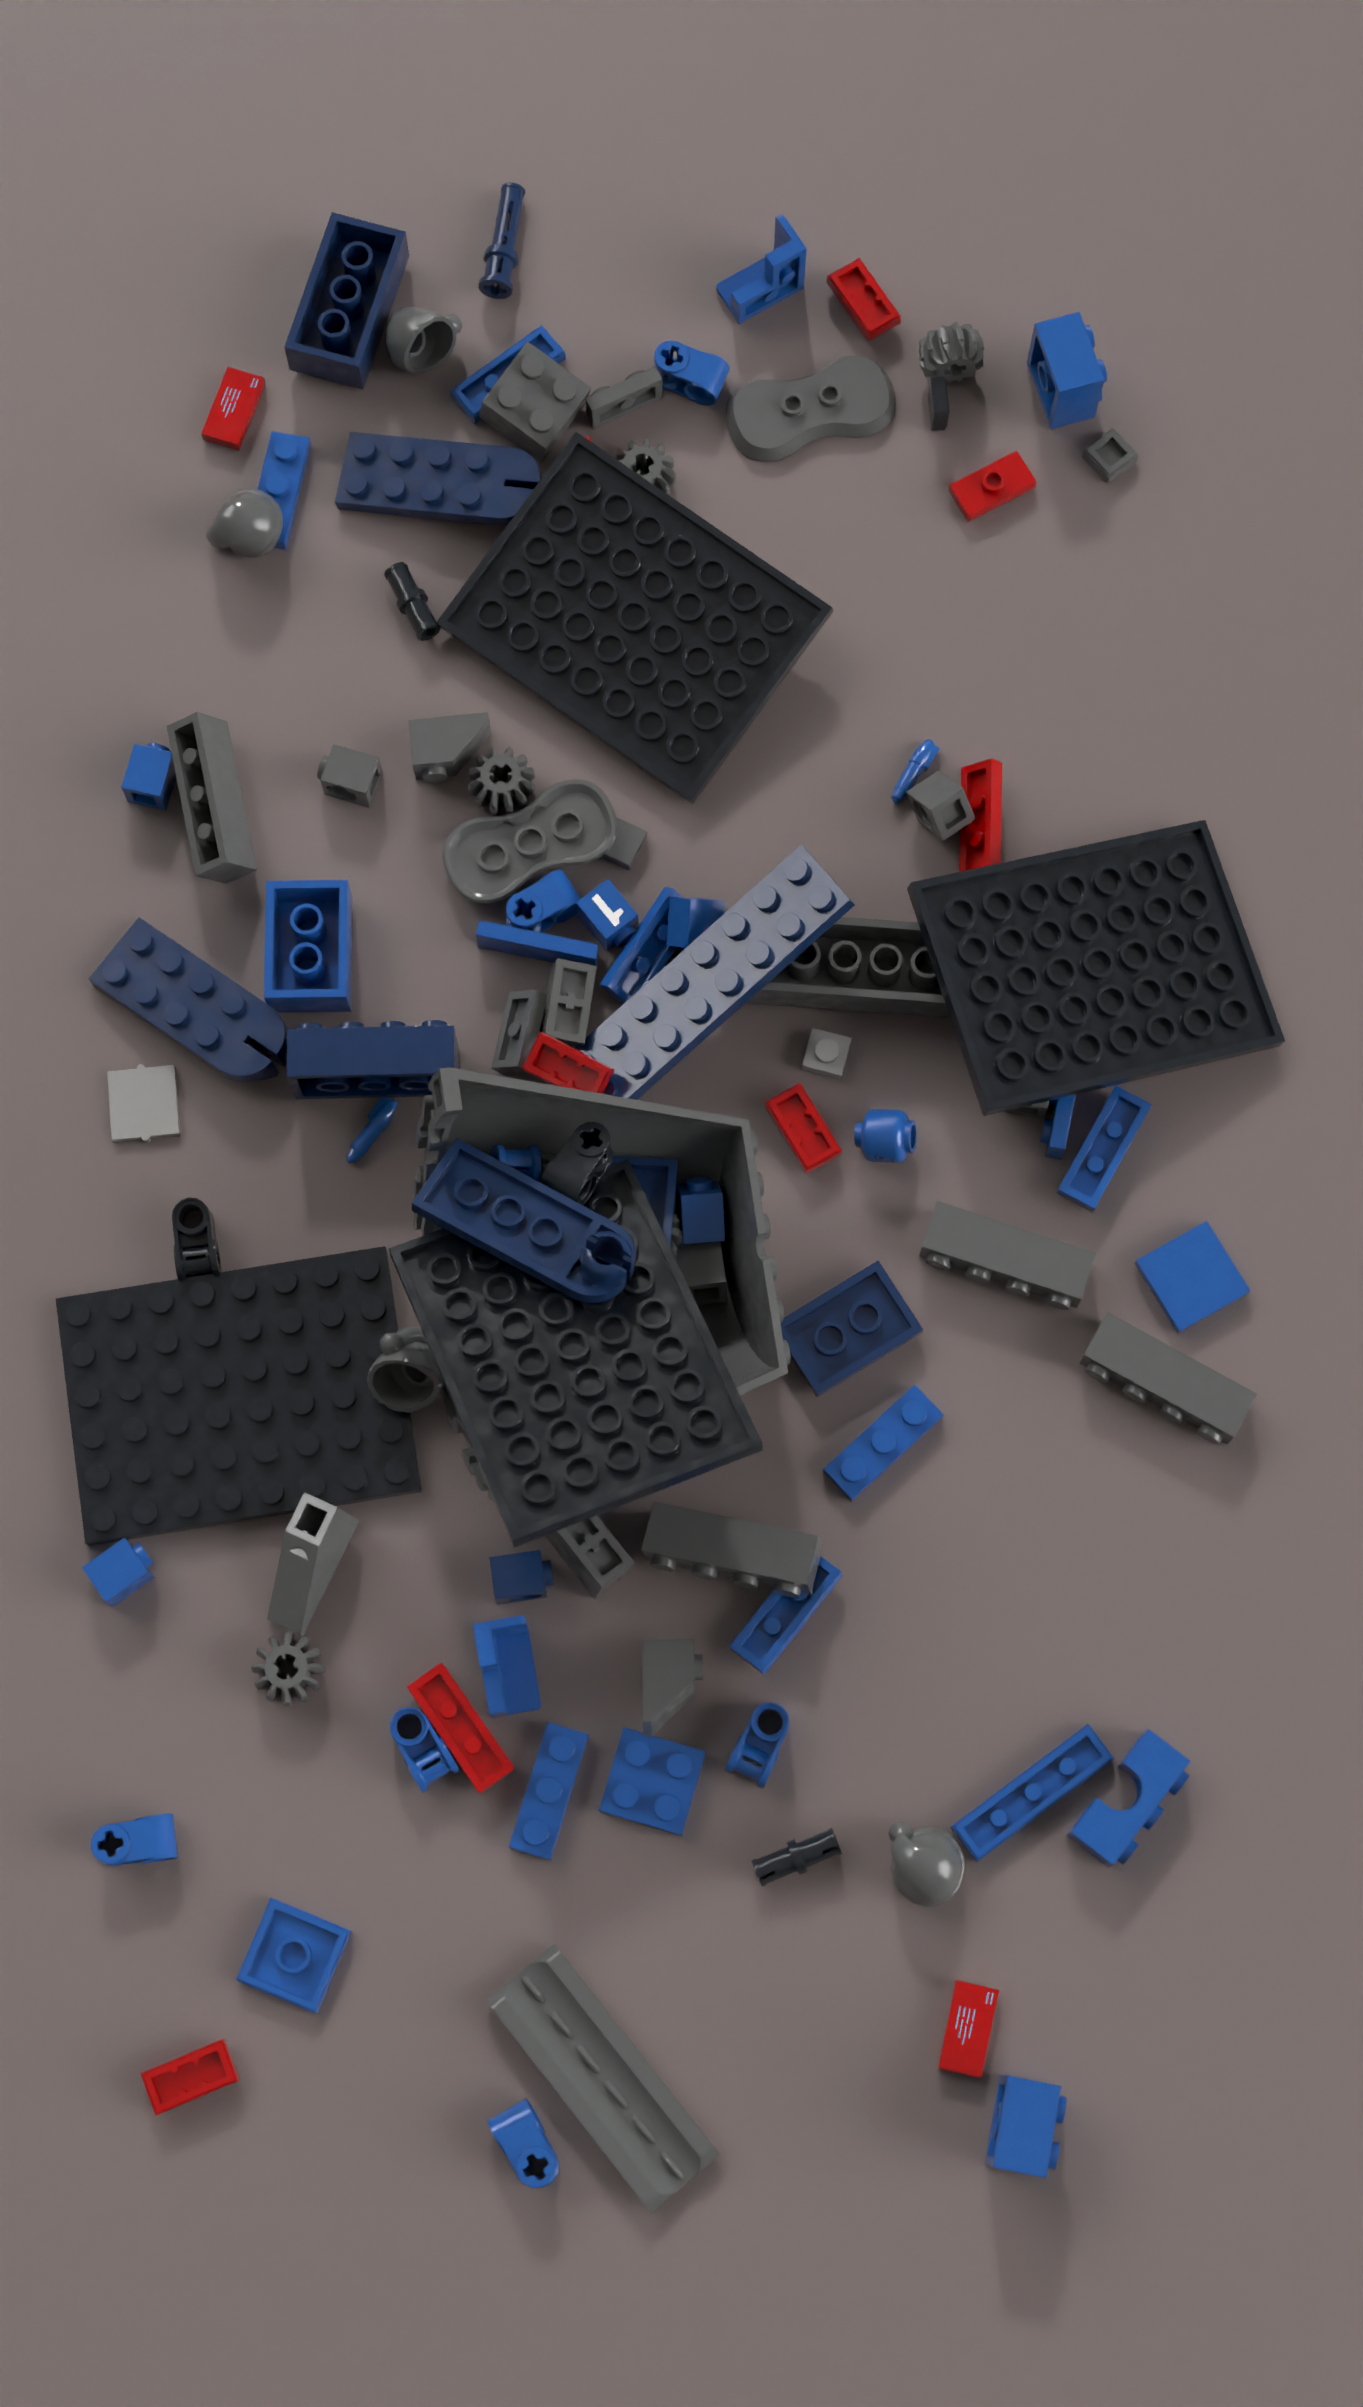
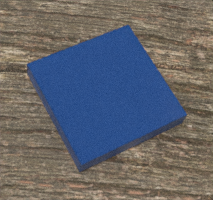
[1134,1221,1250,1334]
[236,1898,352,2014]

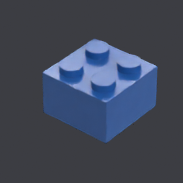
[1027,311,1107,429]
[985,2074,1067,2178]

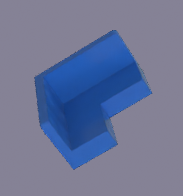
[716,214,807,324]
[473,1615,542,1718]

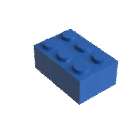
[264,880,352,1012]

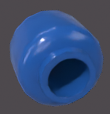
[854,1109,917,1163]

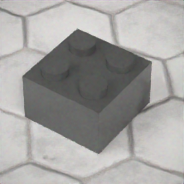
[479,341,591,463]

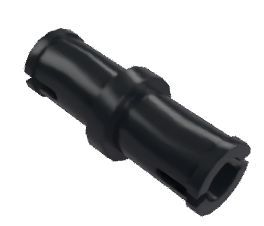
[384,562,441,641]
[752,1828,842,1887]

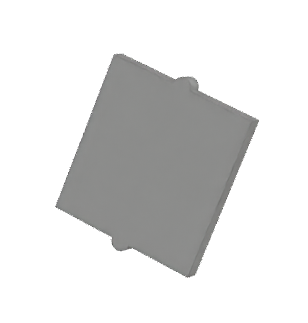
[107,1064,180,1143]

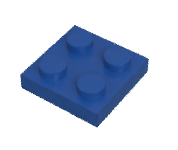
[599,1727,706,1836]

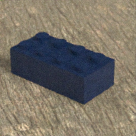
[284,212,409,389]
[287,1020,459,1099]

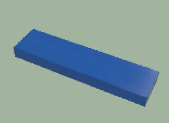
[951,1724,1114,1862]

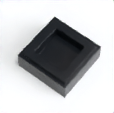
[928,376,950,431]

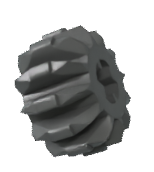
[918,322,985,385]
[615,438,676,495]
[468,747,535,816]
[251,1632,325,1706]

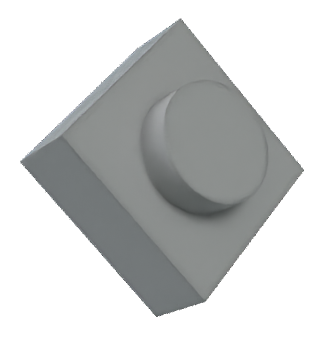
[801,1028,852,1080]

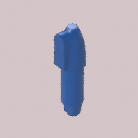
[891,739,940,804]
[346,1096,398,1163]

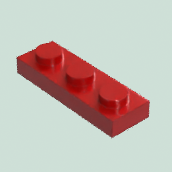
[959,758,1002,872]
[407,1662,515,1794]

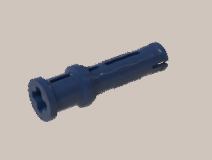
[478,182,525,299]

